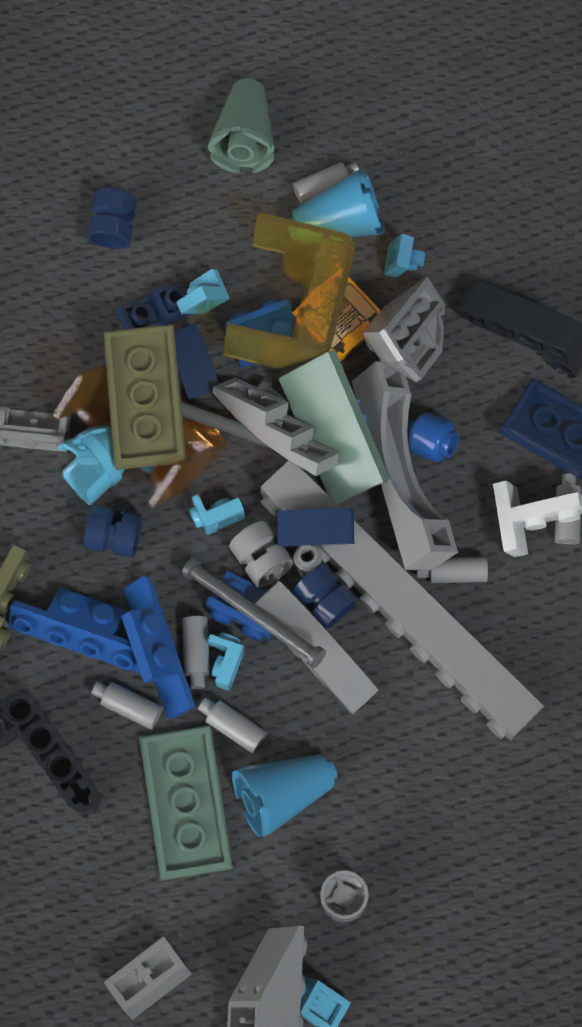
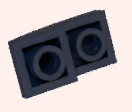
[116,281,191,330]
[175,324,219,400]
[277,508,355,547]

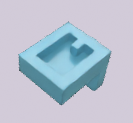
[177,269,230,314]
[189,494,245,535]
[208,633,244,691]
[300,976,351,1027]

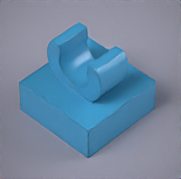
[384,234,426,278]

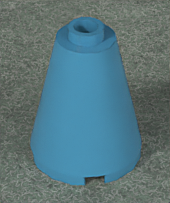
[288,168,385,242]
[232,754,337,837]

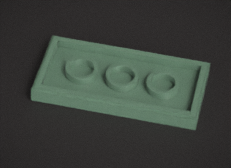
[279,350,390,504]
[139,725,233,881]

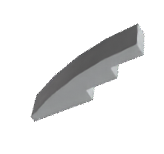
[213,377,339,476]
[253,581,379,714]

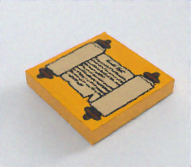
[292,271,381,362]

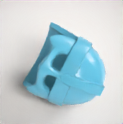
[57,425,125,505]

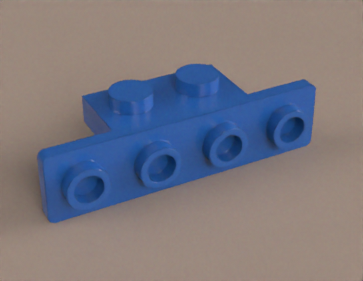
[121,576,195,719]
[9,588,140,673]

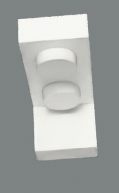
[493,481,582,557]

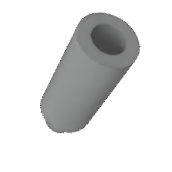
[292,162,359,205]
[555,473,581,545]
[417,556,488,583]
[182,616,210,689]
[91,681,163,730]
[198,698,267,754]

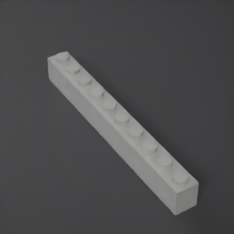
[261,460,544,741]

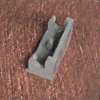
[0,406,72,452]
[104,936,192,1020]

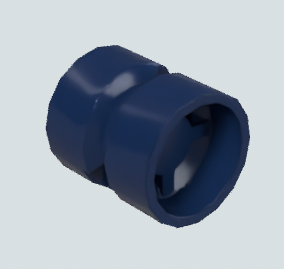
[87,188,137,249]
[84,505,142,558]
[291,563,358,630]

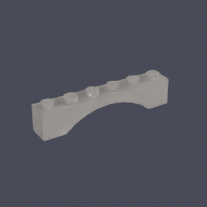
[352,361,458,570]

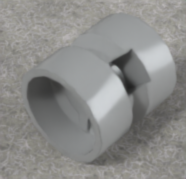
[229,521,294,588]
[320,870,369,923]

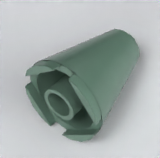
[208,78,275,173]

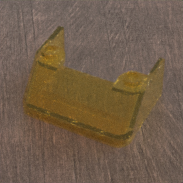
[223,212,355,368]

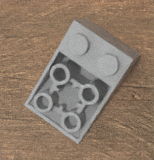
[227,926,307,1027]

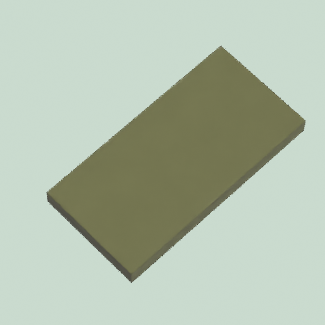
[104,324,187,470]

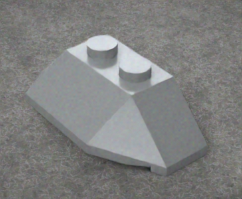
[363,276,445,382]

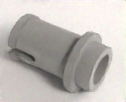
[294,545,322,577]

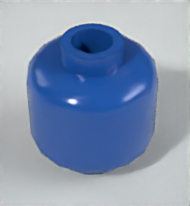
[407,412,459,463]

